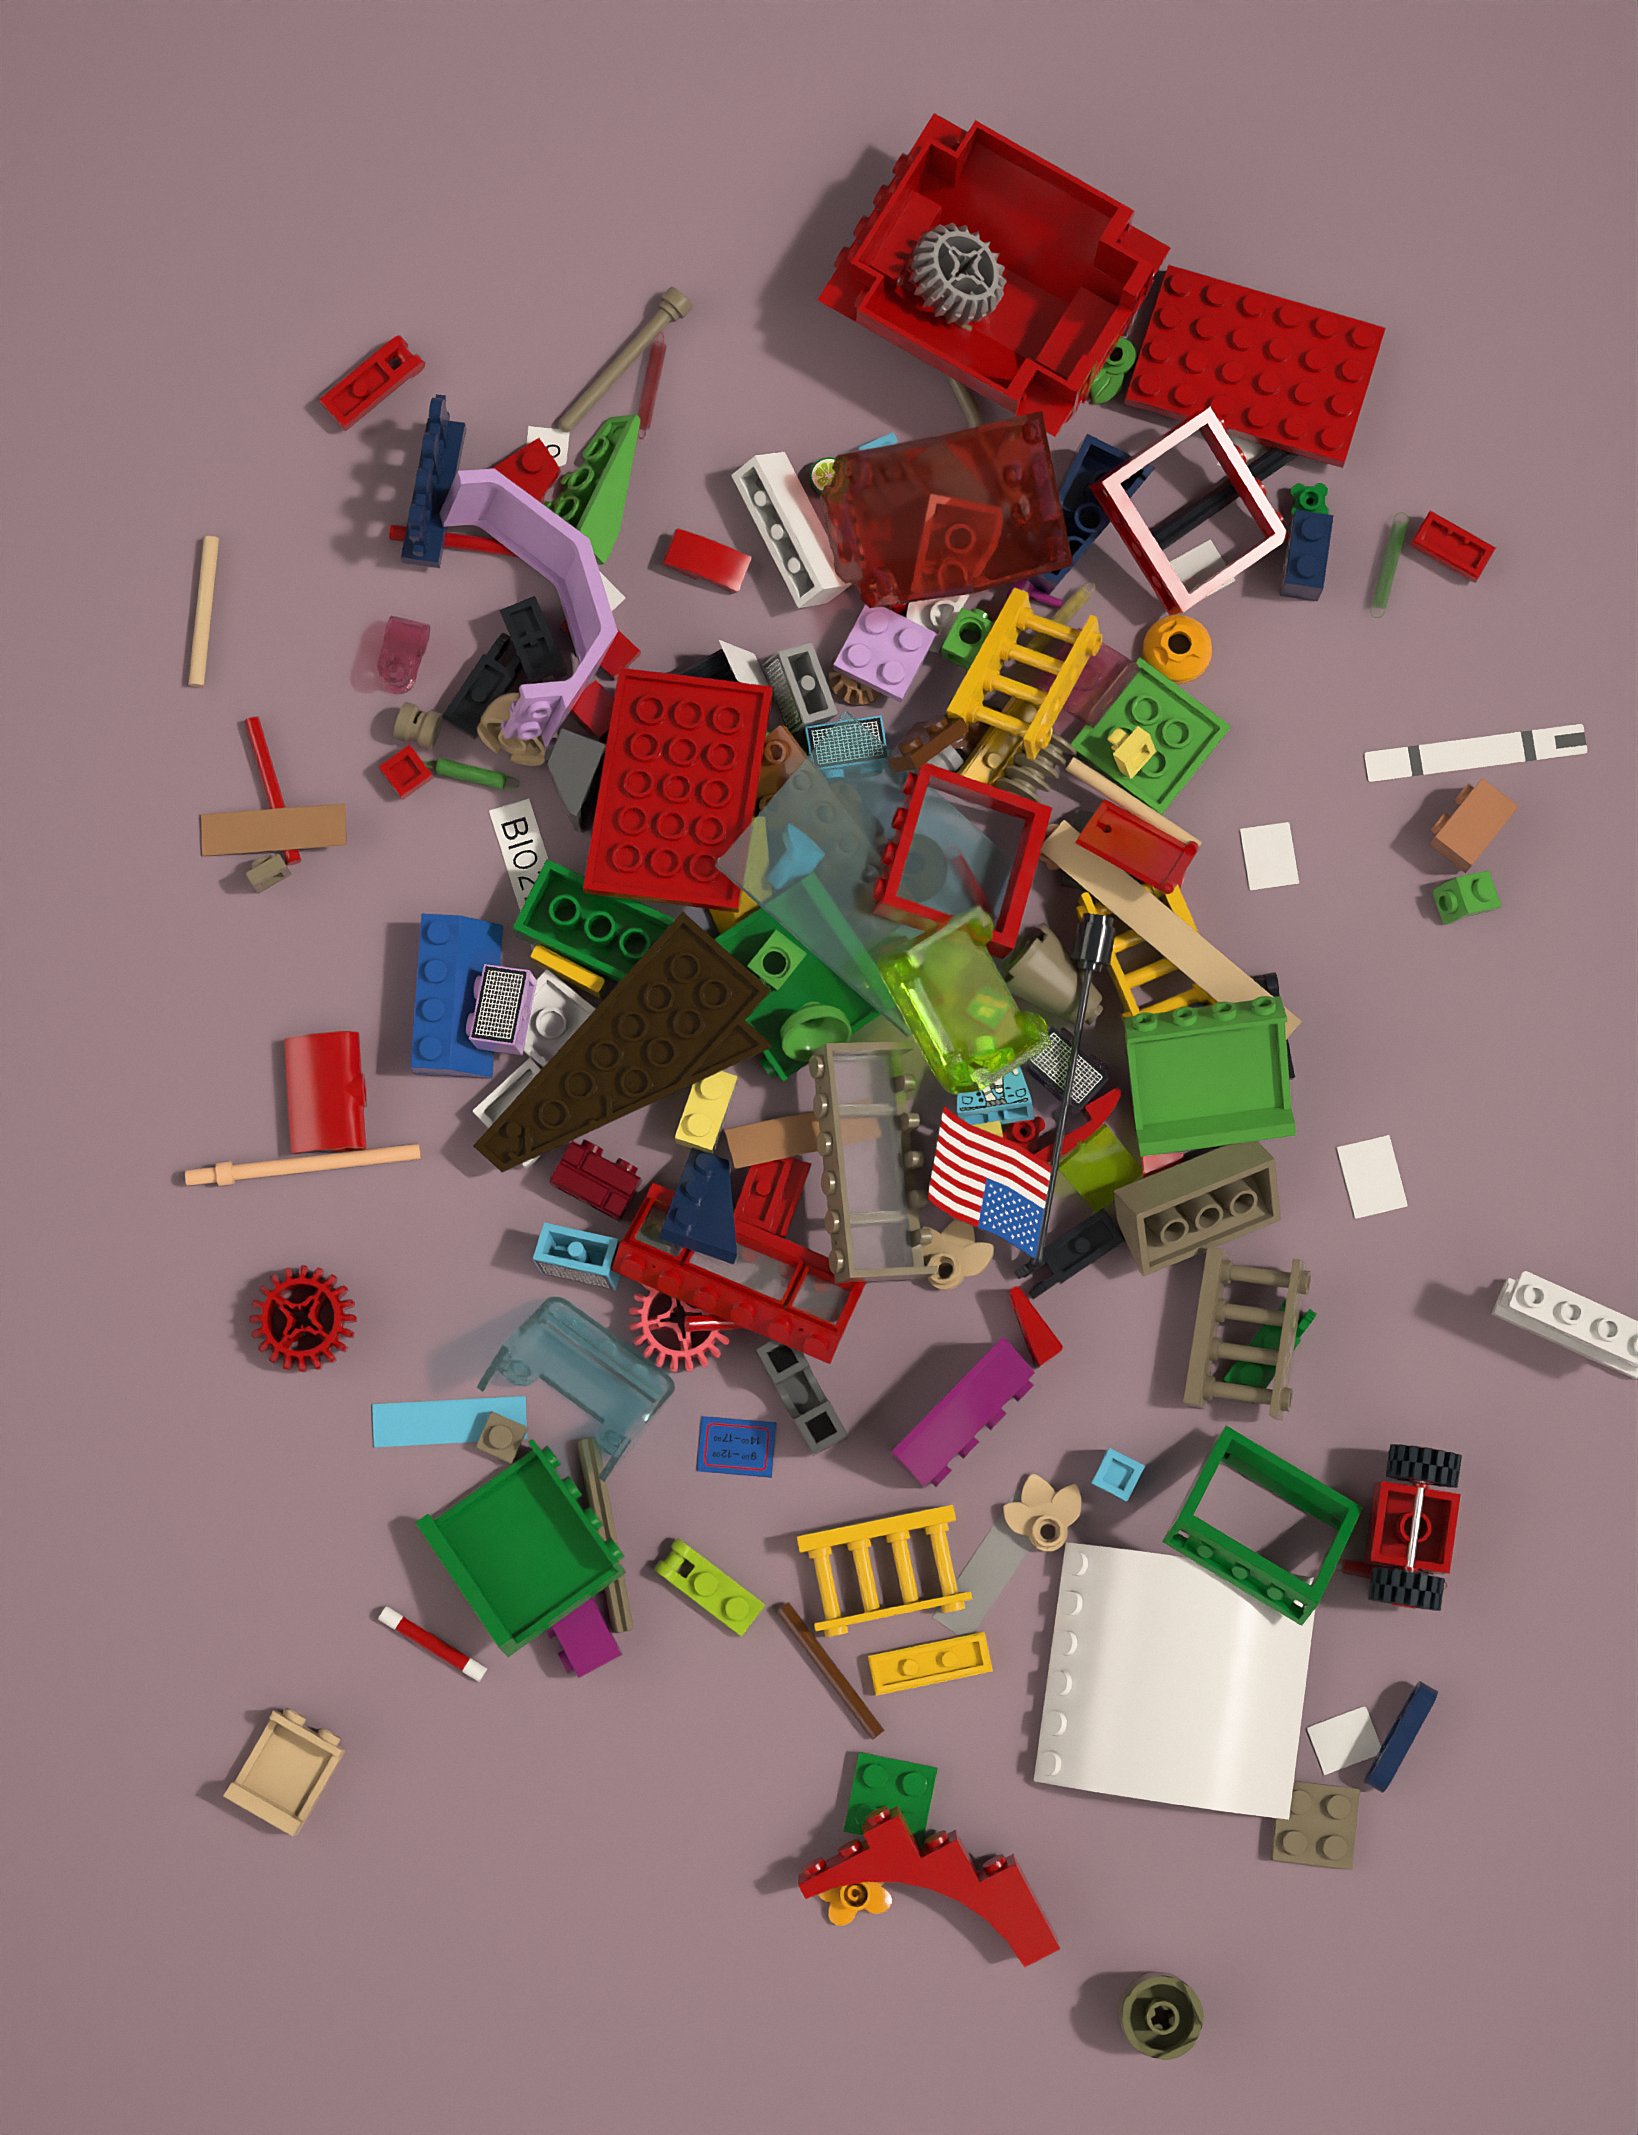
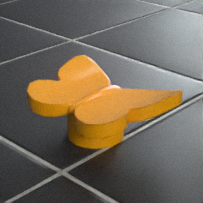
[818,1882,892,1926]

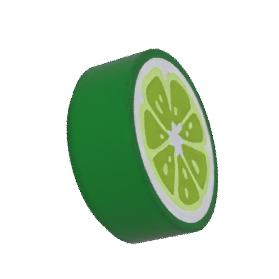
[810,457,848,498]

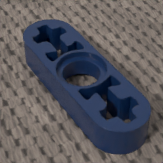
[1364,1681,1438,1793]

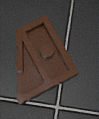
[887,716,969,772]

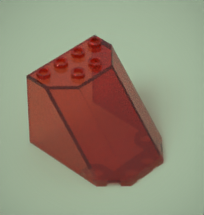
[820,411,1073,608]

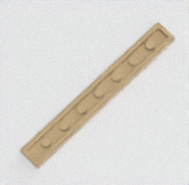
[1041,820,1302,1040]

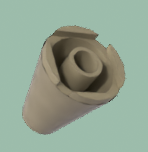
[994,923,1103,1025]

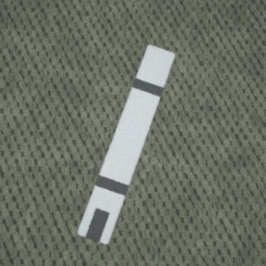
[1364,724,1587,782]

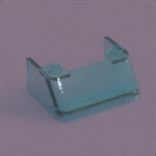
[477,1297,675,1482]

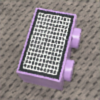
[466,964,537,1056]

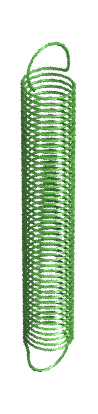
[1370,512,1409,618]

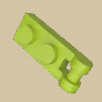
[654,1537,765,1637]

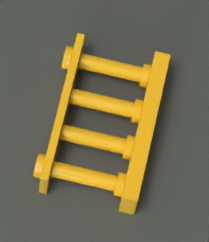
[946,588,1103,761]
[1075,883,1219,1024]
[797,1505,973,1638]

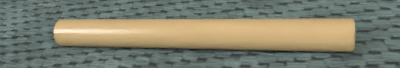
[188,536,219,688]
[1065,757,1202,847]

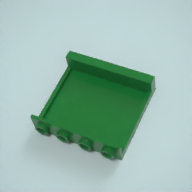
[715,873,900,1082]
[415,1439,627,1657]

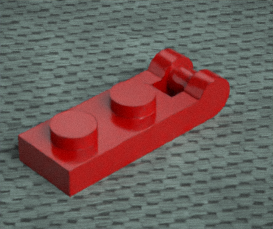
[319,335,426,432]

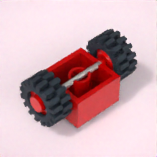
[1364,1444,1462,1611]

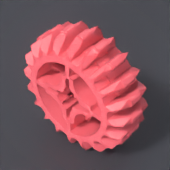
[629,1284,734,1372]

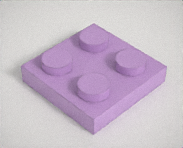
[833,599,936,703]

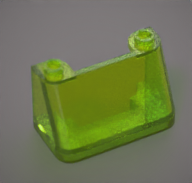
[877,905,1053,1094]

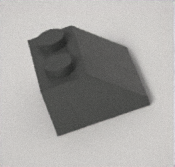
[544,728,606,832]

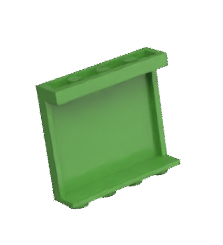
[1123,996,1296,1157]

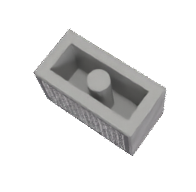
[763,642,838,735]

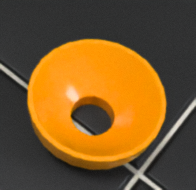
[1142,615,1212,685]

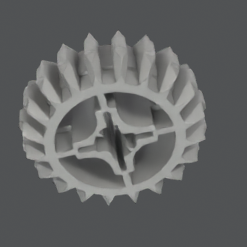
[907,222,1007,326]

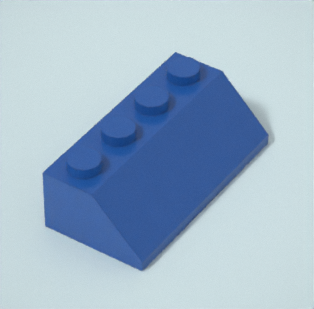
[410,913,503,1079]

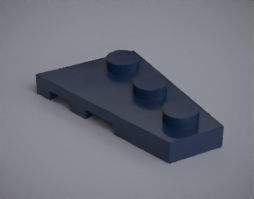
[659,1148,737,1265]

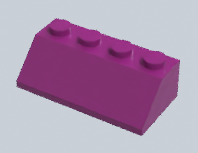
[890,1337,1035,1488]

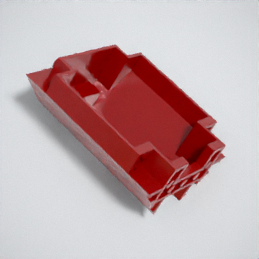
[817,113,1171,437]

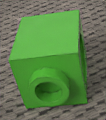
[941,607,994,670]
[746,929,807,991]

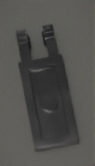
[442,633,523,740]
[1014,1208,1125,1300]

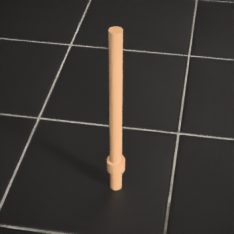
[185,1144,421,1186]

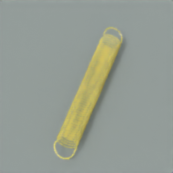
[1017,583,1095,665]

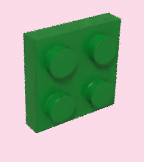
[843,1752,938,1848]

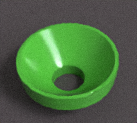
[780,1002,852,1062]

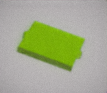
[1058,1123,1143,1213]

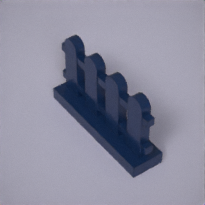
[401,394,466,568]

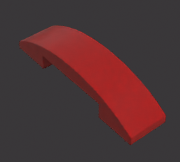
[1034,1087,1122,1165]

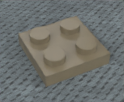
[1270,1781,1360,1870]

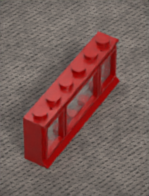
[611,1182,867,1364]

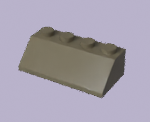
[1114,1141,1281,1277]

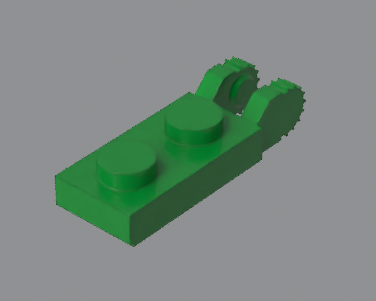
[1222,1298,1317,1404]

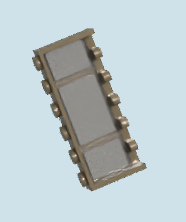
[809,1041,938,1284]

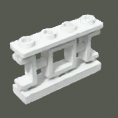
[1491,1271,1638,1380]

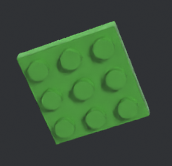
[1071,657,1231,815]

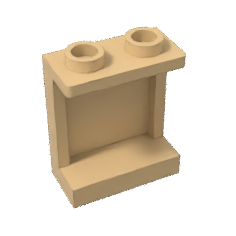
[223,1707,347,1836]

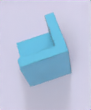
[1091,1448,1145,1503]

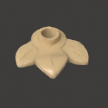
[922,1219,994,1290]
[1003,1474,1081,1552]

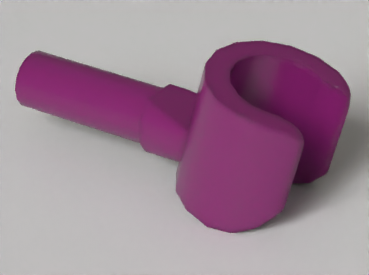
[1007,579,1063,609]

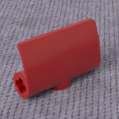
[284,1031,367,1154]

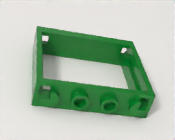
[1162,1425,1363,1626]

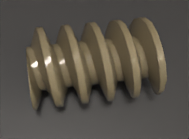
[995,732,1077,803]

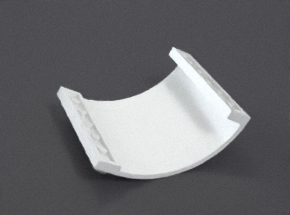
[1034,1542,1315,1819]

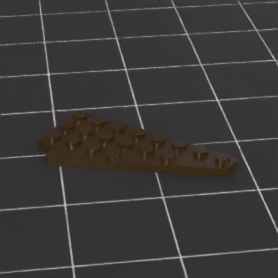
[473,912,772,1172]

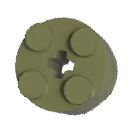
[1118,1972,1204,2060]

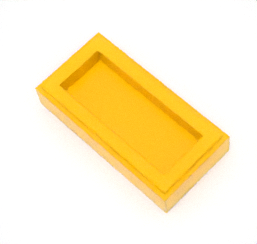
[530,944,607,999]

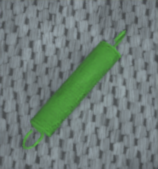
[423,758,520,790]

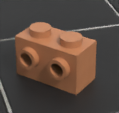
[1429,778,1519,873]

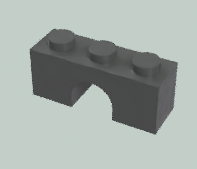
[756,1340,848,1457]

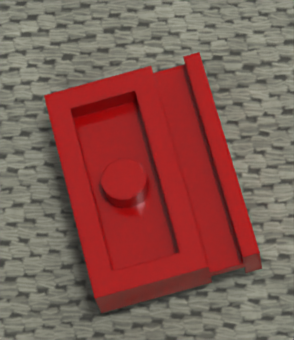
[734,1157,812,1238]

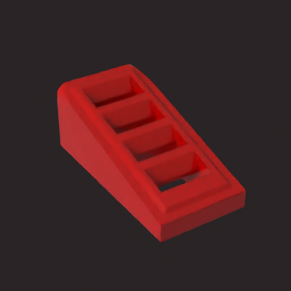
[1008,1286,1063,1369]

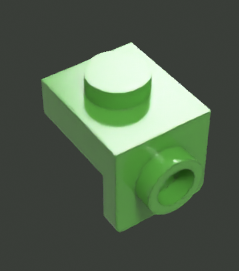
[1432,870,1502,925]

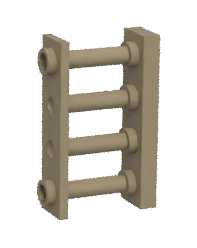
[1183,1247,1311,1421]

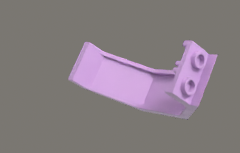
[439,469,618,748]

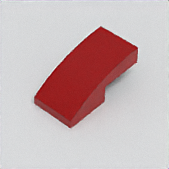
[662,528,752,594]

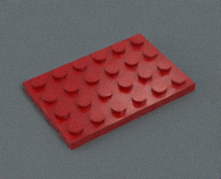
[1124,265,1386,468]
[583,667,773,913]

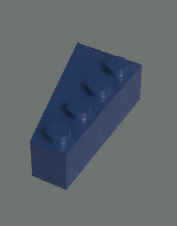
[1015,434,1155,595]

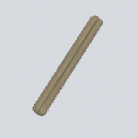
[578,1437,633,1633]

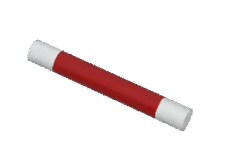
[378,1606,487,1682]

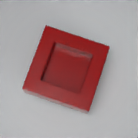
[379,744,434,800]

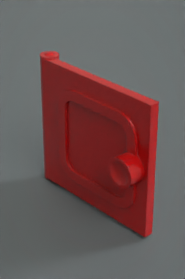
[1075,799,1199,894]

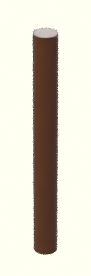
[776,1602,885,1740]

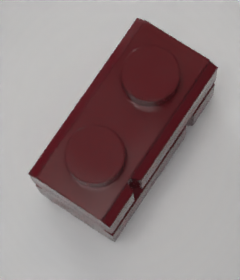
[549,1139,642,1222]

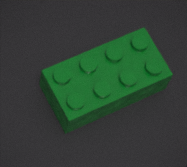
[513,859,676,984]

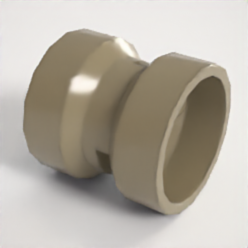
[393,702,443,750]

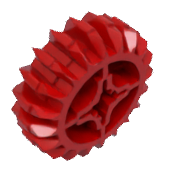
[249,1265,357,1373]

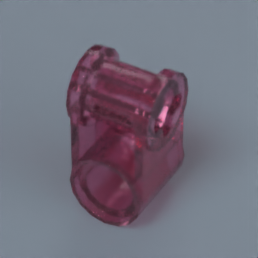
[377,616,430,694]

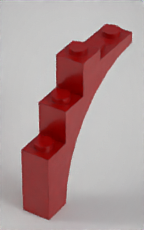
[798,1806,1060,1968]

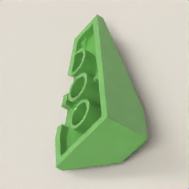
[543,414,641,565]

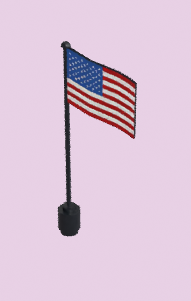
[926,913,1116,1268]

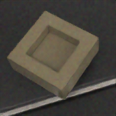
[246,854,292,894]
[475,1411,528,1464]

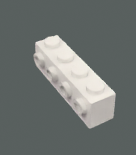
[731,452,852,608]

